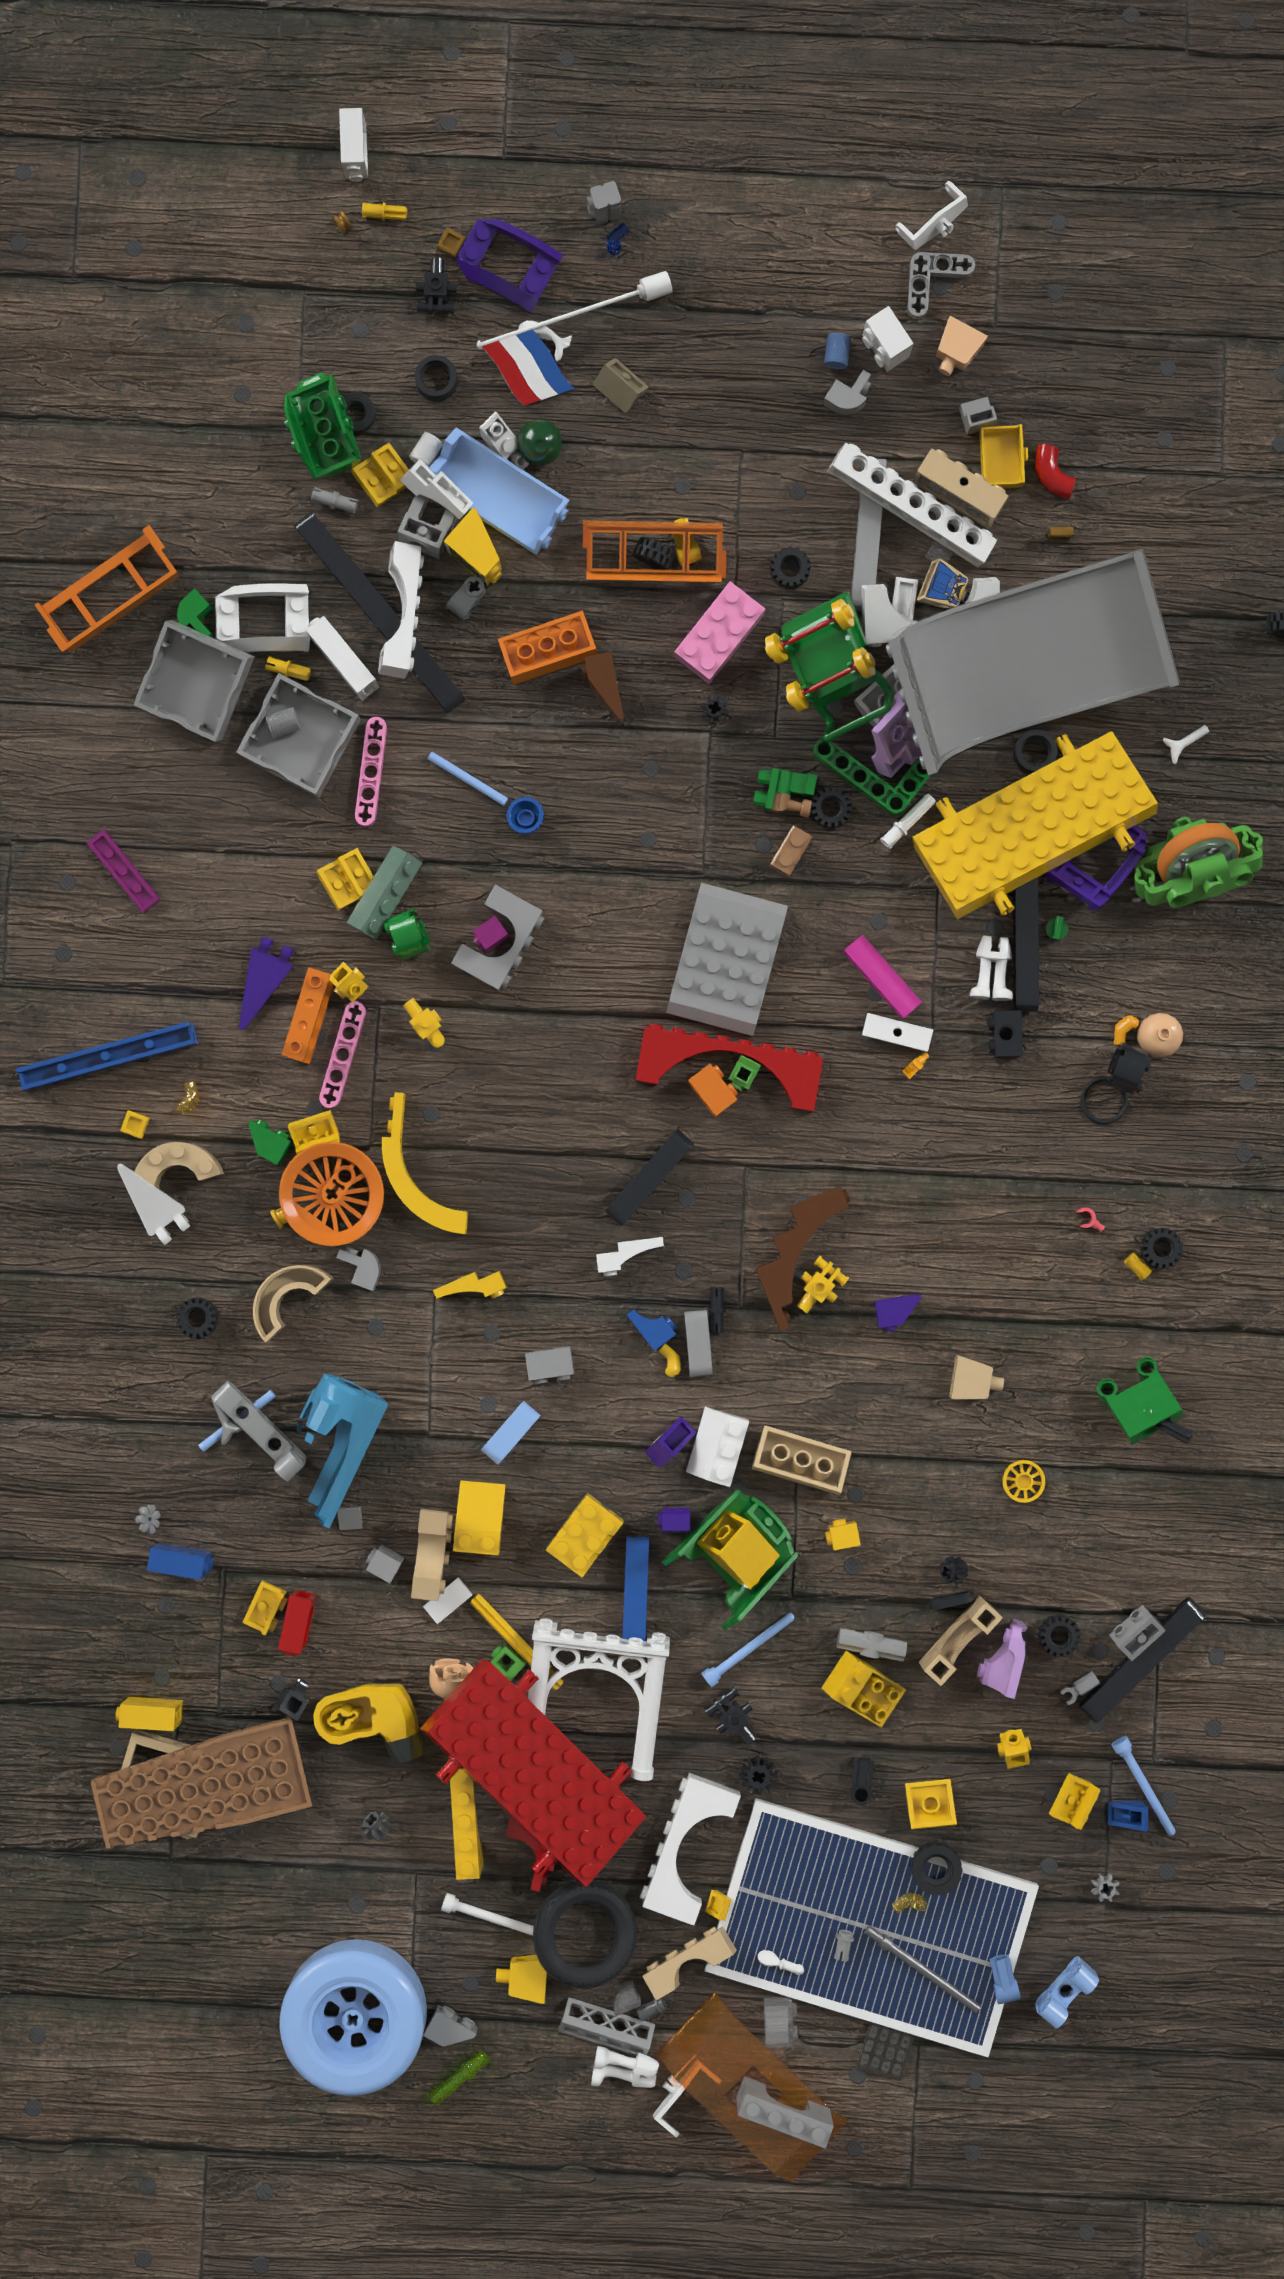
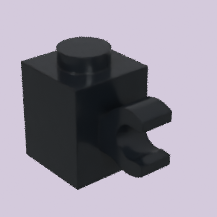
[272,1679,309,1721]

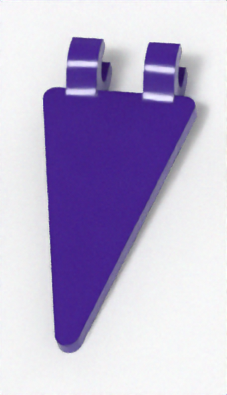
[239,936,294,1030]

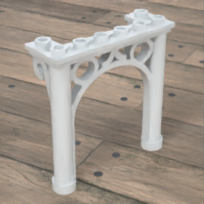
[528,1619,670,1781]

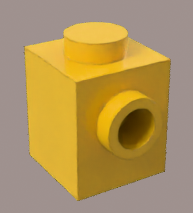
[825,1519,861,1550]

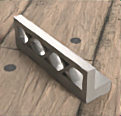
[558,1997,655,2056]

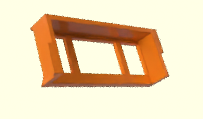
[583,520,726,582]
[35,525,180,653]

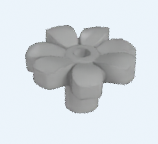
[135,1505,161,1534]

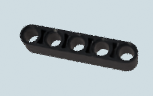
[605,1129,695,1226]

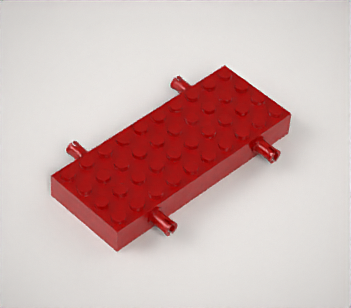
[420,1659,647,1887]

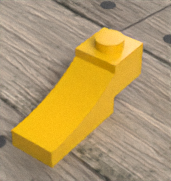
[433,1271,507,1299]

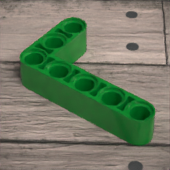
[813,739,931,816]

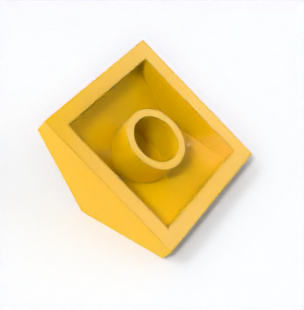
[905,1779,957,1830]

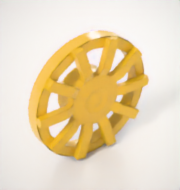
[1002,1460,1045,1503]

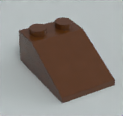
[581,652,624,727]

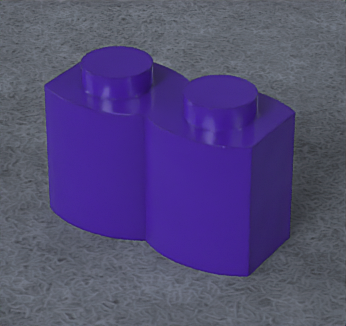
[658,1507,690,1533]

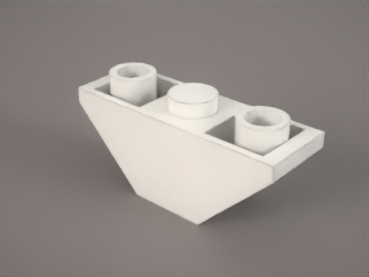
[479,412,529,470]

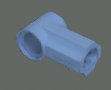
[989,1954,1021,2005]

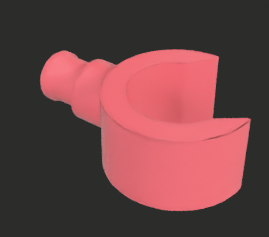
[1076,1208,1105,1232]

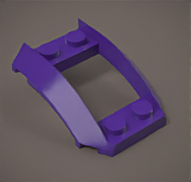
[455,219,563,313]
[1045,826,1147,910]

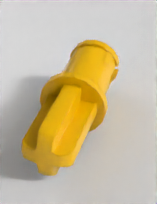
[362,202,407,221]
[265,656,311,681]

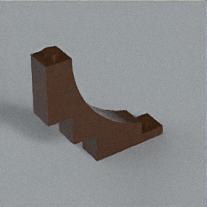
[755,1186,851,1332]

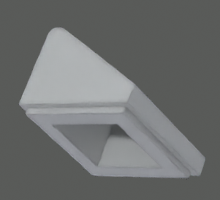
[337,1506,363,1530]

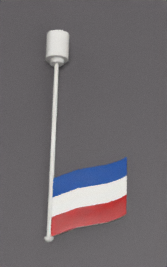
[477,271,672,406]

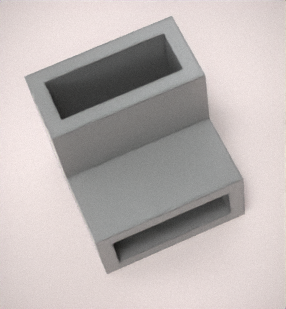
[959,397,997,435]

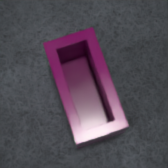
[472,916,510,954]

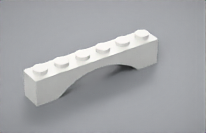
[378,541,424,679]

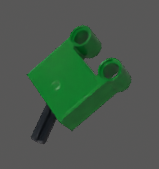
[1097,1357,1193,1445]

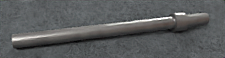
[864,1925,981,2013]

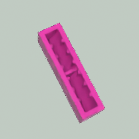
[843,935,922,1019]

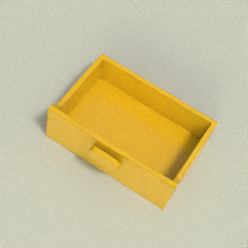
[979,424,1028,488]

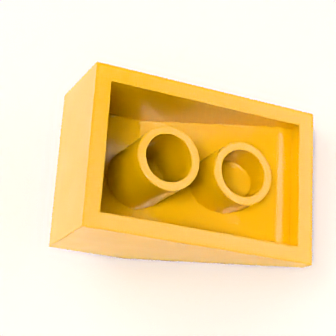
[453,1480,506,1555]

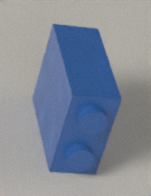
[147,1543,214,1580]

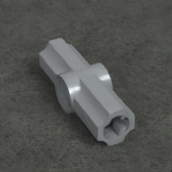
[836,1628,907,1662]

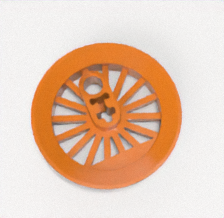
[279,1142,384,1246]

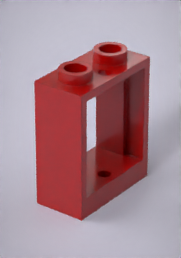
[278,1589,317,1657]

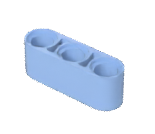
[481,1401,541,1465]

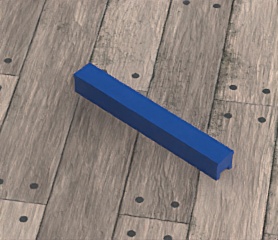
[16,1021,199,1092]

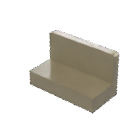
[593,358,649,413]

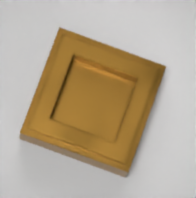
[436,227,467,259]
[1047,527,1073,541]

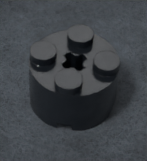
[1105,1042,1152,1094]

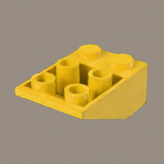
[821,1650,906,1727]

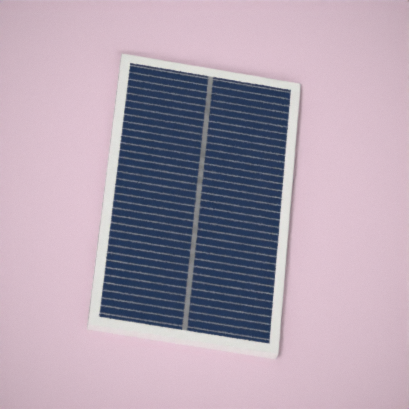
[704,1798,1039,2057]

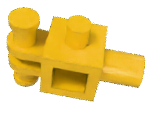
[403,998,445,1048]
[796,1256,849,1313]

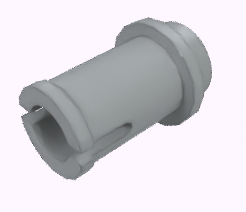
[834,1930,854,1962]

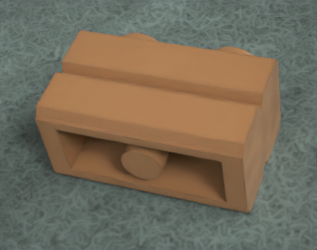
[769,825,812,878]

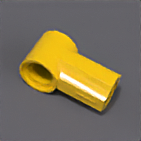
[672,518,702,567]

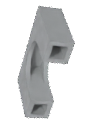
[451,885,545,991]
[736,2076,834,2149]

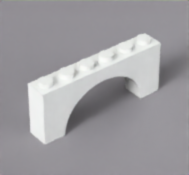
[861,577,1000,647]
[640,1773,741,1925]

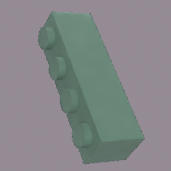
[346,846,422,940]

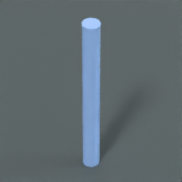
[428,752,508,806]
[199,1390,276,1452]

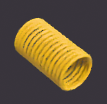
[1124,1253,1152,1280]

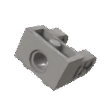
[397,494,458,559]

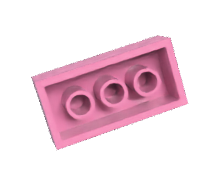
[674,581,765,684]

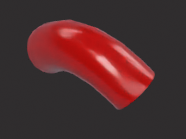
[1035,444,1075,500]

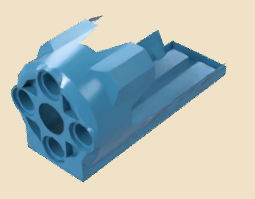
[297,1373,388,1528]

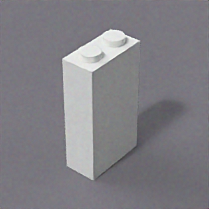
[306,616,379,701]

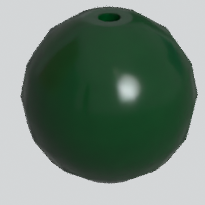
[517,419,563,466]

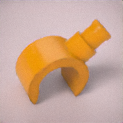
[901,1052,929,1079]

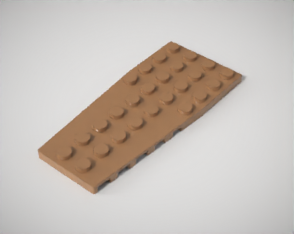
[91,1718,312,1848]

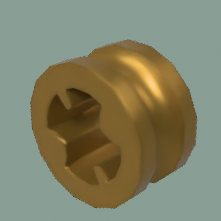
[332,211,352,235]

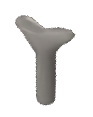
[211,1398,243,1445]

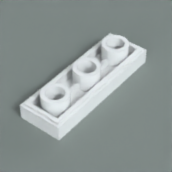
[862,1013,933,1052]

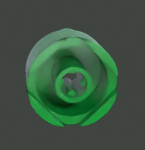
[384,908,431,960]

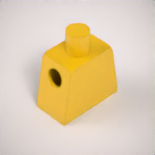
[496,1955,547,2004]

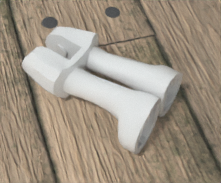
[970,935,1013,1001]
[591,2046,659,2088]

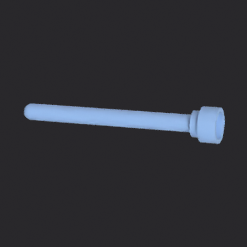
[701,1613,794,1687]
[1111,1736,1176,1836]

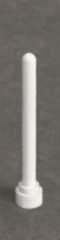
[441,1893,534,1936]

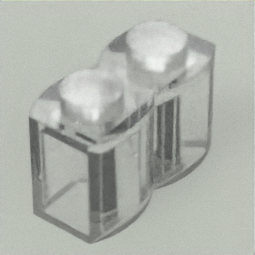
[764,1996,798,2048]

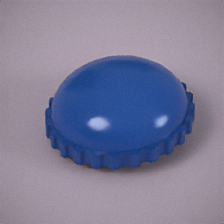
[506,796,544,835]

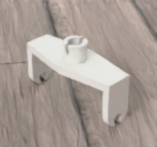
[895,181,968,250]
[653,2058,722,2138]

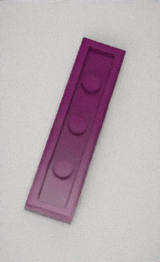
[87,829,161,914]

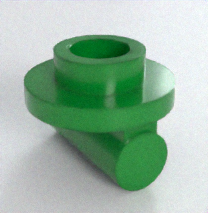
[1045,916,1068,940]

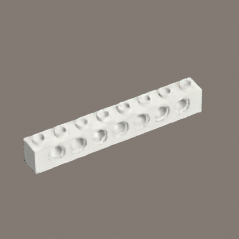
[827,443,997,567]

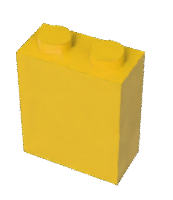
[116,1697,183,1731]

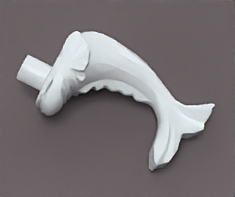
[518,321,572,362]

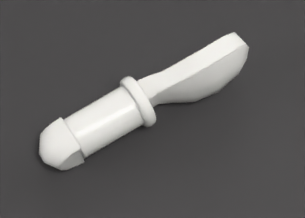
[758,1950,804,1975]

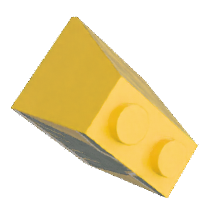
[444,507,502,586]

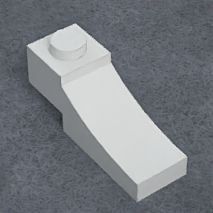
[401,459,473,519]
[596,1237,664,1276]

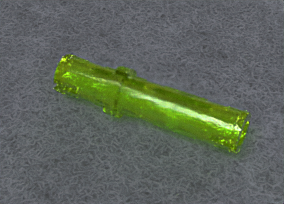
[429,2050,490,2106]

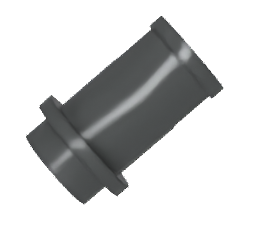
[636,1998,667,2021]

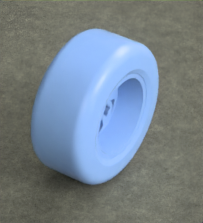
[280,1939,427,2096]

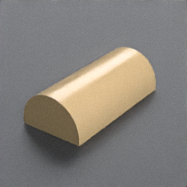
[752,1425,852,1495]

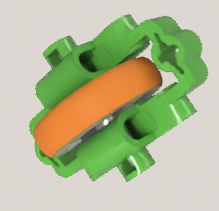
[1134,817,1263,908]

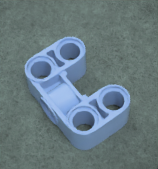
[1035,1956,1099,2029]

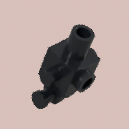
[416,257,457,315]
[704,1686,757,1745]

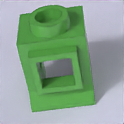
[728,1055,761,1092]

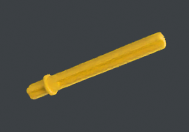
[470,1594,563,1691]

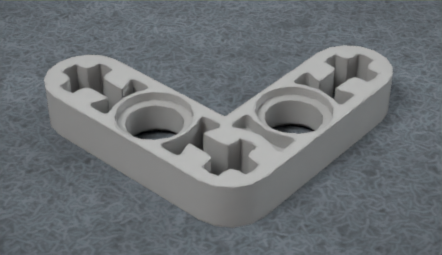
[907,252,975,320]

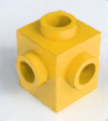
[329,962,369,1002]
[997,1729,1031,1769]

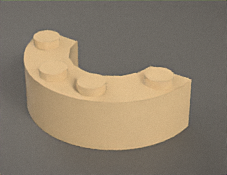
[134,1142,225,1190]
[253,1265,334,1343]
[411,1509,453,1601]

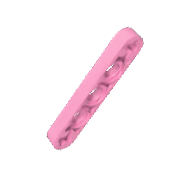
[355,717,387,827]
[319,1001,366,1108]

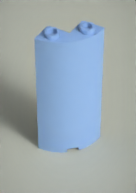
[429,428,569,555]

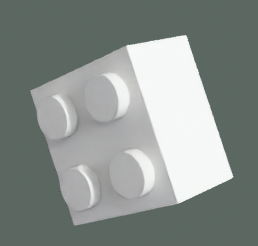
[862,306,914,372]

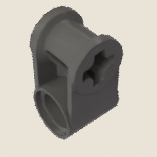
[446,576,486,621]

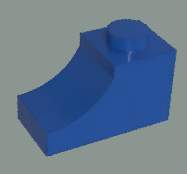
[627,1309,677,1351]

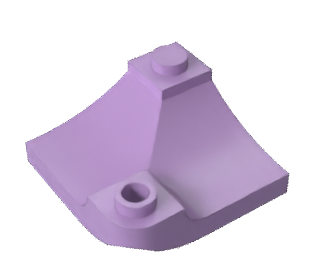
[871,691,922,778]
[977,1619,1028,1699]

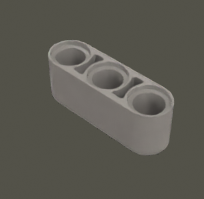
[684,1310,713,1377]

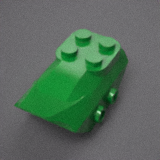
[284,372,361,479]

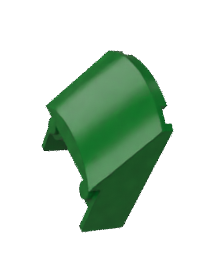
[662,1490,798,1630]

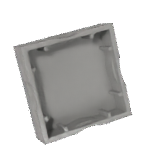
[133,620,254,742]
[236,673,361,798]

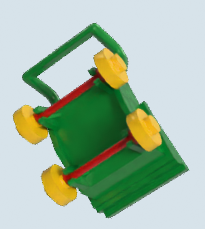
[765,591,894,742]

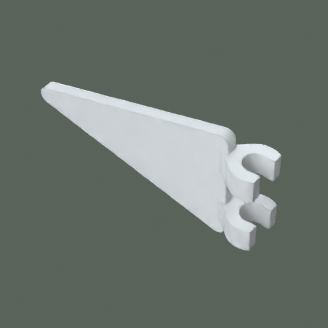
[117,1164,190,1245]

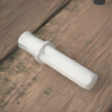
[880,794,936,849]

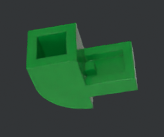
[177,588,215,639]

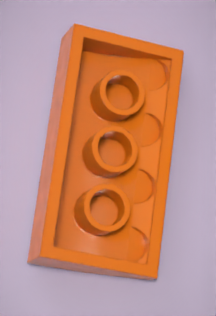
[498,611,597,685]

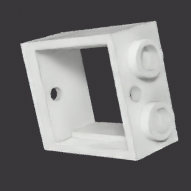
[339,108,368,182]

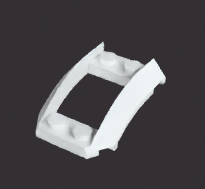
[215,584,310,653]

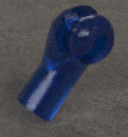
[607,222,629,255]

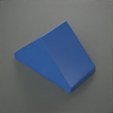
[1108,1801,1148,1832]

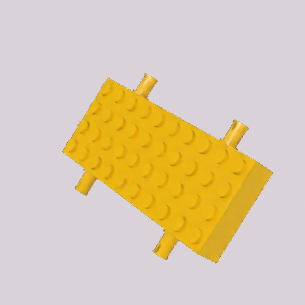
[913,731,1158,920]

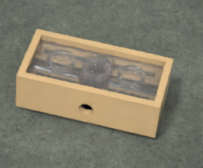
[913,448,1008,530]

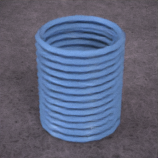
[824,333,852,369]

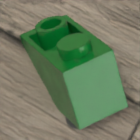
[248,1118,293,1165]

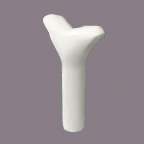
[1163,725,1209,764]

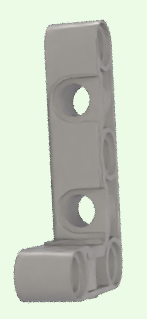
[211,1380,306,1482]

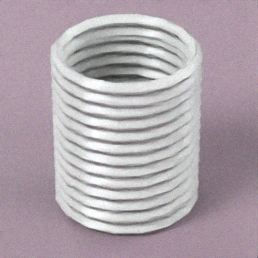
[409,432,443,468]

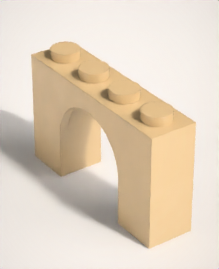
[919,1595,1003,1686]

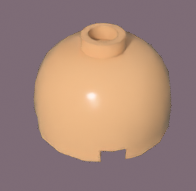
[1137,1013,1183,1058]
[429,1658,473,1700]

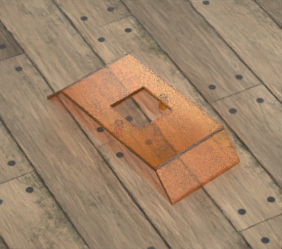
[657,1992,849,2182]

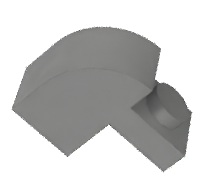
[823,370,872,415]
[337,1247,381,1291]

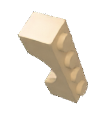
[642,1926,737,2001]

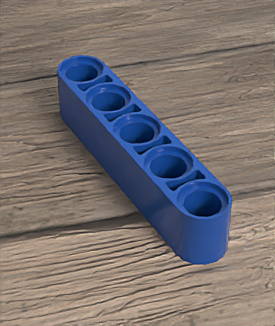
[623,1536,649,1641]

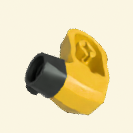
[313,1684,424,1764]

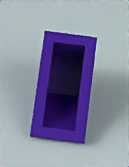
[874,1294,921,1332]
[644,1416,697,1468]

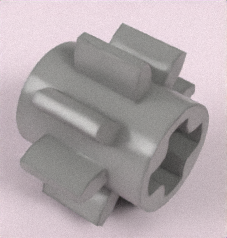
[1091,1873,1119,1902]

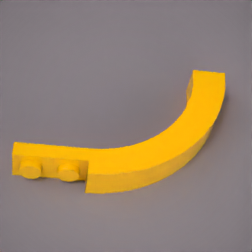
[382,1092,468,1234]

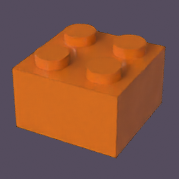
[688,1064,738,1117]

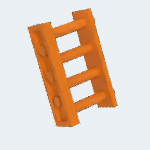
[282,967,334,1064]

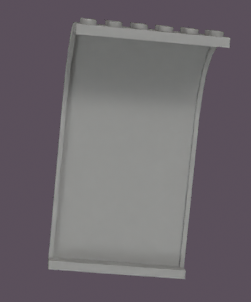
[886,549,1180,775]

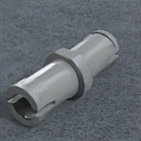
[311,487,358,514]

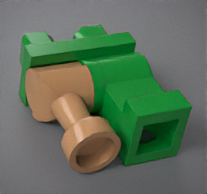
[753,768,817,818]

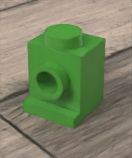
[490,1644,526,1681]

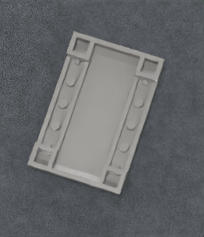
[666,883,788,1037]

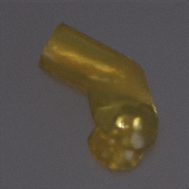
[177,1080,199,1113]
[891,1892,927,1914]

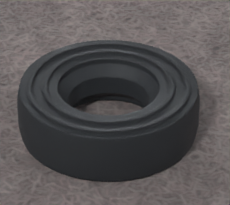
[343,392,376,434]

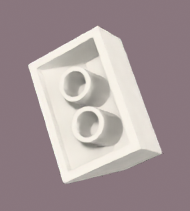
[686,1407,749,1487]

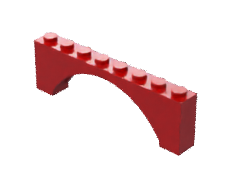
[635,1024,823,1112]

